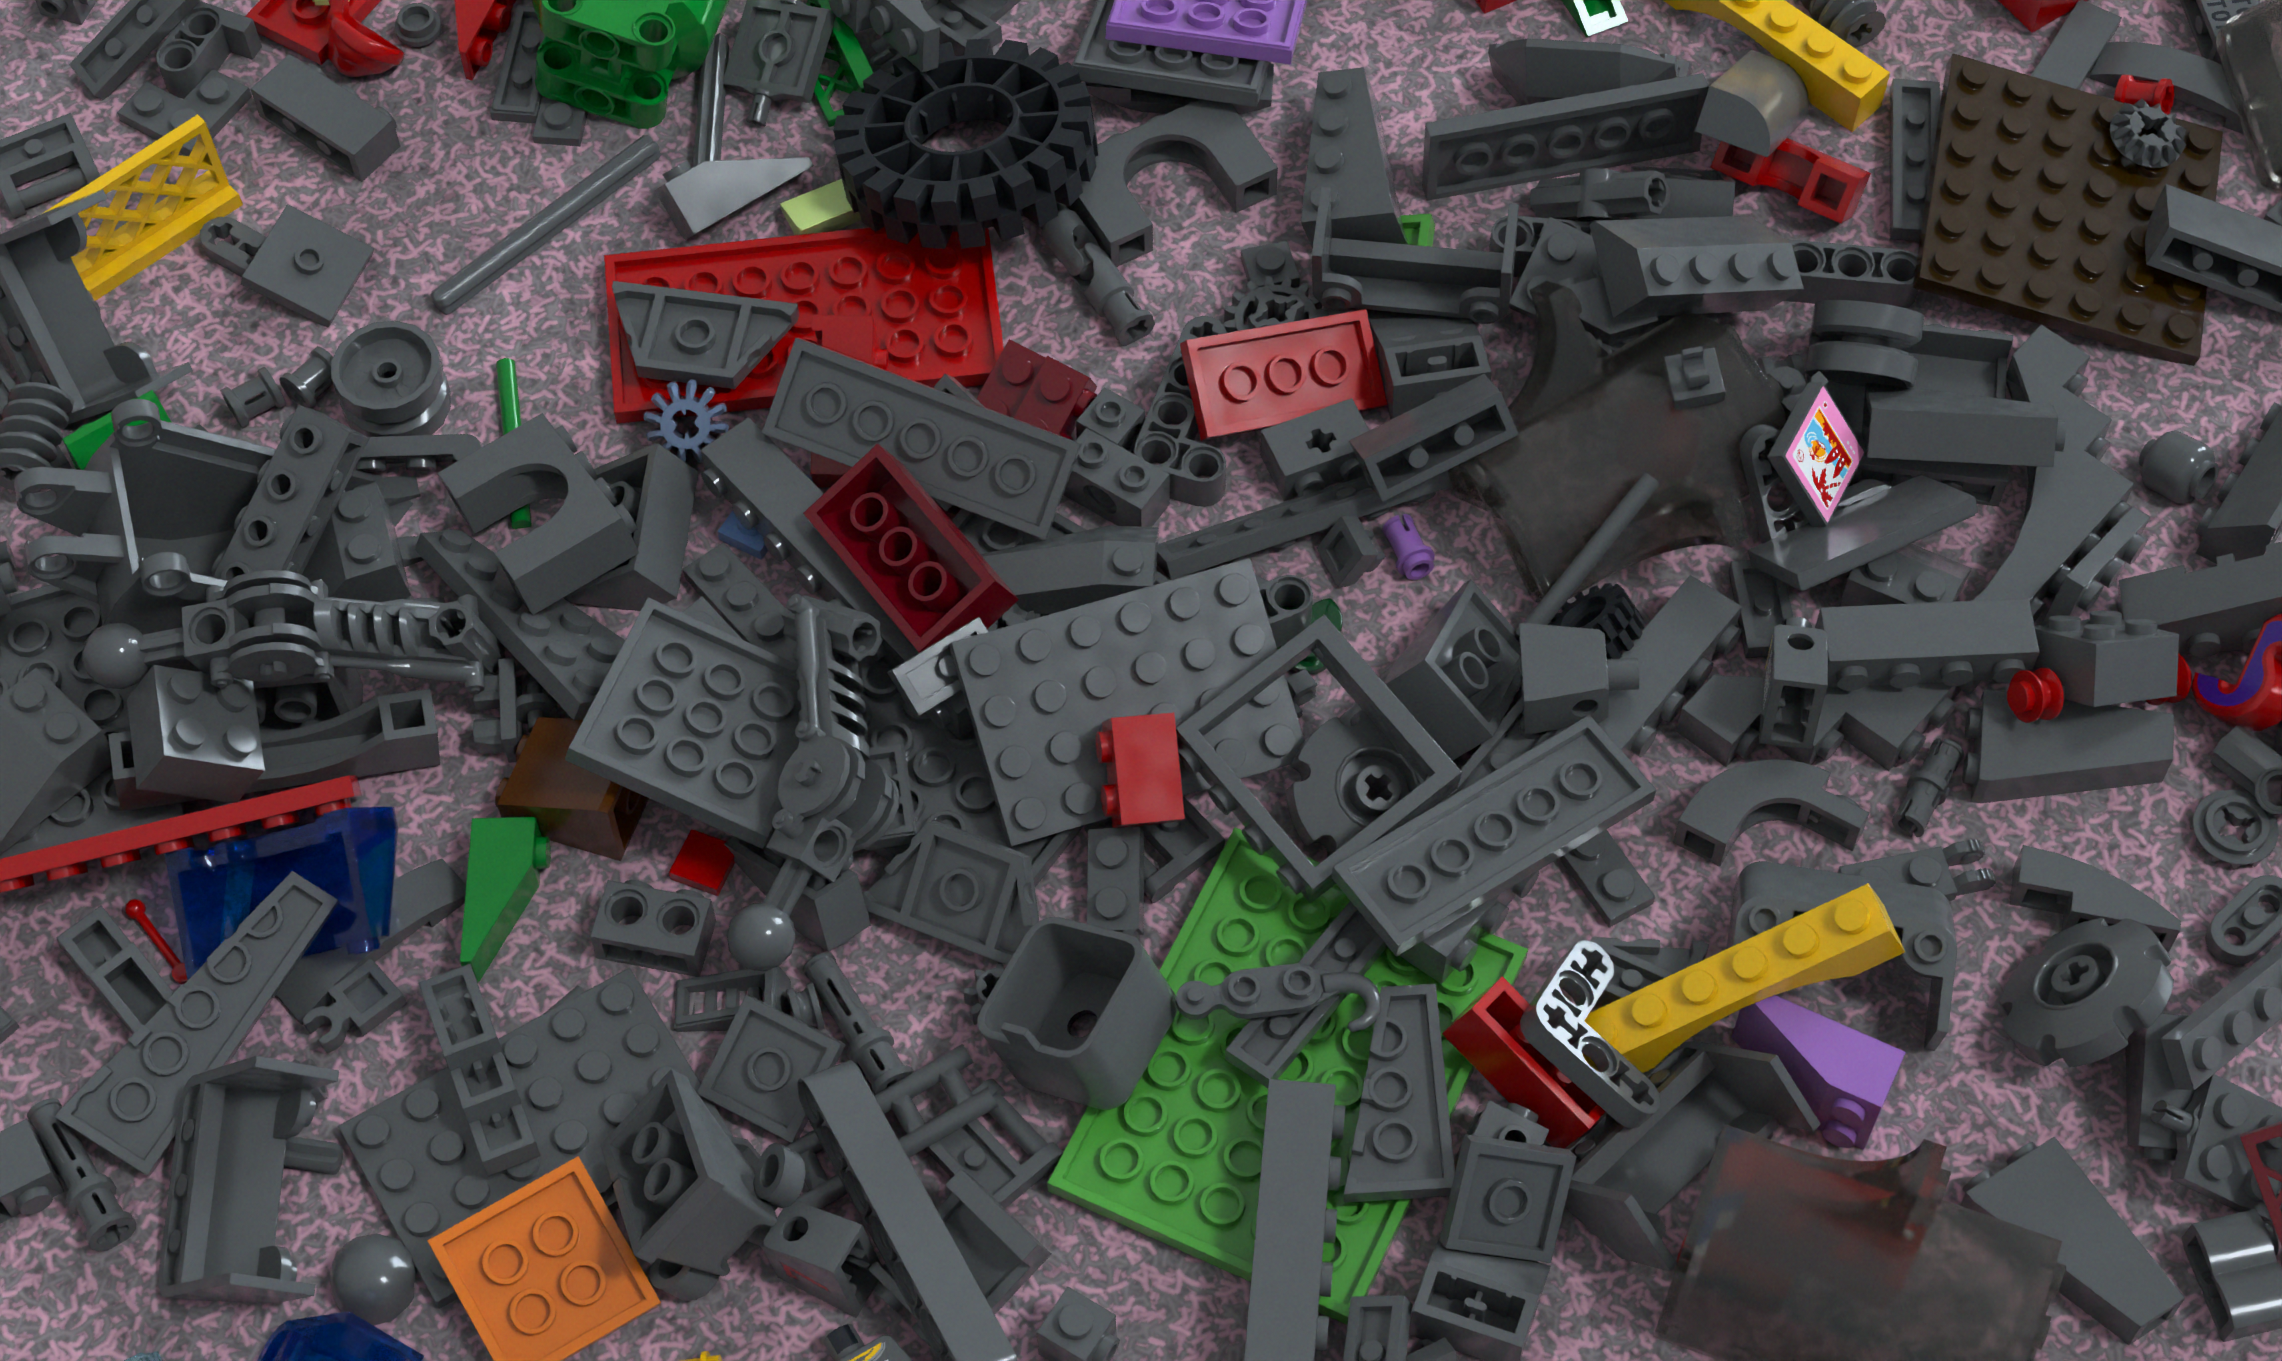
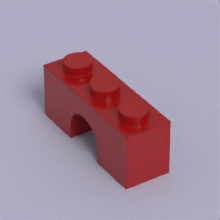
[1710,138,1871,223]

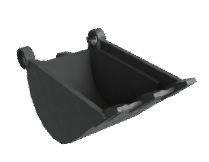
[14,399,445,672]

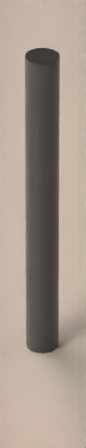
[1515,472,1661,635]

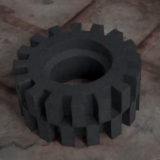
[1548,583,1645,659]

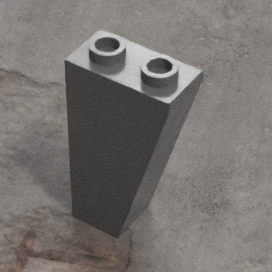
[1962,689,2174,803]
[1957,1137,2185,1345]

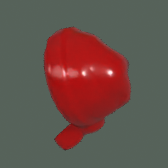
[327,0,405,78]

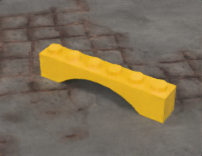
[1663,0,1890,132]
[1582,883,1905,1073]

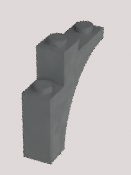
[829,0,940,73]

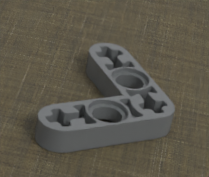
[1740,424,1892,543]
[1520,940,1661,1128]

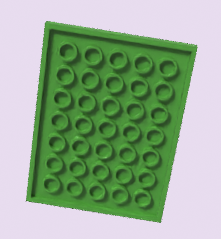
[1047,827,1528,1325]

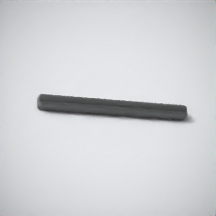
[430,135,661,315]

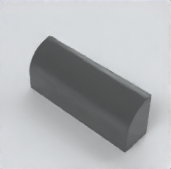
[1695,50,1809,158]
[2145,184,2282,313]

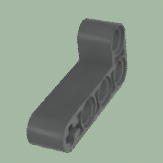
[1134,316,1227,507]

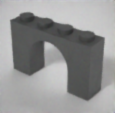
[1067,98,1278,267]
[438,413,639,616]

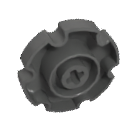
[1286,710,1424,857]
[2000,918,2174,1067]

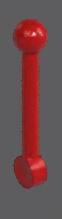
[124,899,194,984]

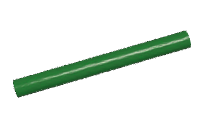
[496,358,532,529]

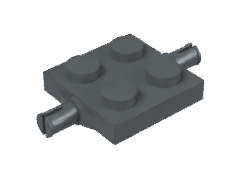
[723,0,836,127]
[2151,1074,2282,1221]

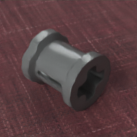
[279,346,333,409]
[220,367,286,429]

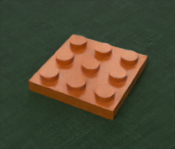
[427,1156,661,1361]

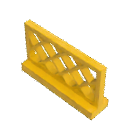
[40,114,243,301]

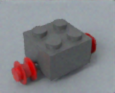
[2007,610,2192,723]

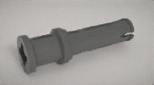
[803,952,914,1095]
[27,1098,137,1251]

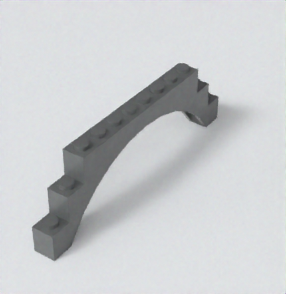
[1676,324,2134,771]

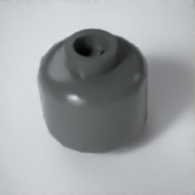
[2139,430,2219,504]

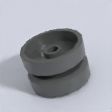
[1805,300,1925,388]
[331,320,451,437]

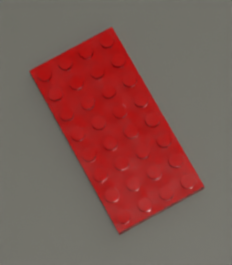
[604,227,1004,424]

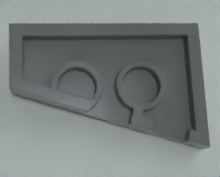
[2041,506,2150,625]

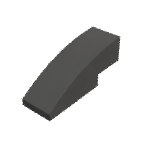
[2010,845,2181,952]
[56,905,174,1035]

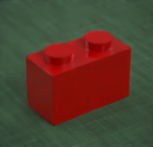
[1096,712,1185,828]

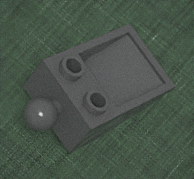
[1362,309,1491,419]

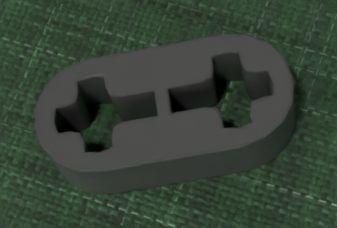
[199,217,266,277]

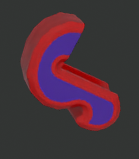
[2191,614,2282,731]

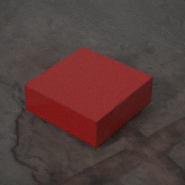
[669,829,735,896]

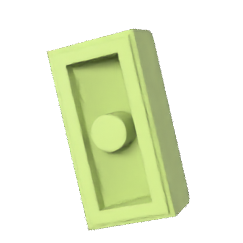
[780,179,861,235]

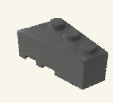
[2117,542,2282,657]

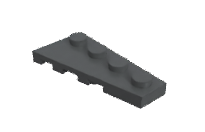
[1344,984,1455,1203]

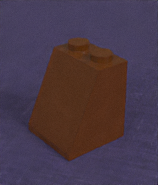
[495,717,649,861]

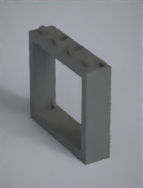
[1176,615,1462,904]

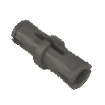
[1892,738,1964,837]

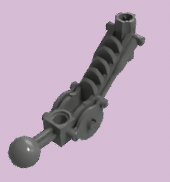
[82,570,505,694]
[727,594,899,971]

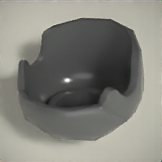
[330,1233,416,1326]

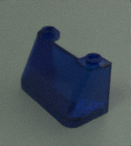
[164,807,398,980]

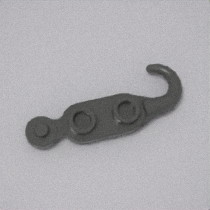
[1176,963,1382,1032]

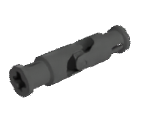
[1040,202,1155,346]

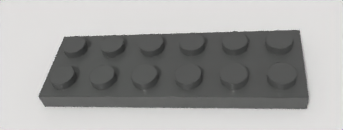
[1422,73,1709,201]
[762,338,1082,539]
[1331,715,1657,957]

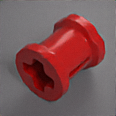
[2114,74,2174,115]

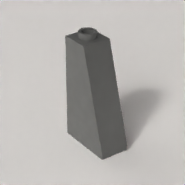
[1862,383,2066,467]

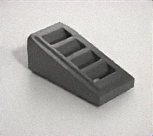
[674,966,791,1032]

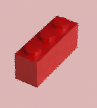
[1442,976,1606,1149]

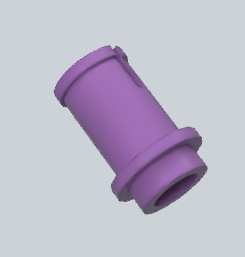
[1382,514,1435,580]

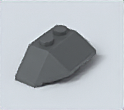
[1488,38,1679,106]

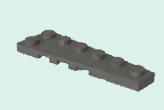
[55,871,339,1177]

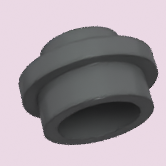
[395,3,442,47]

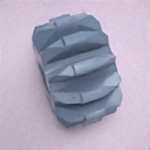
[644,380,729,463]

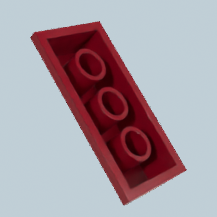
[803,443,1019,652]

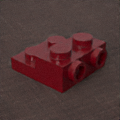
[976,339,1097,440]

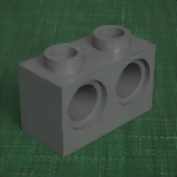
[590,880,716,977]

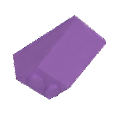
[1731,995,1906,1150]

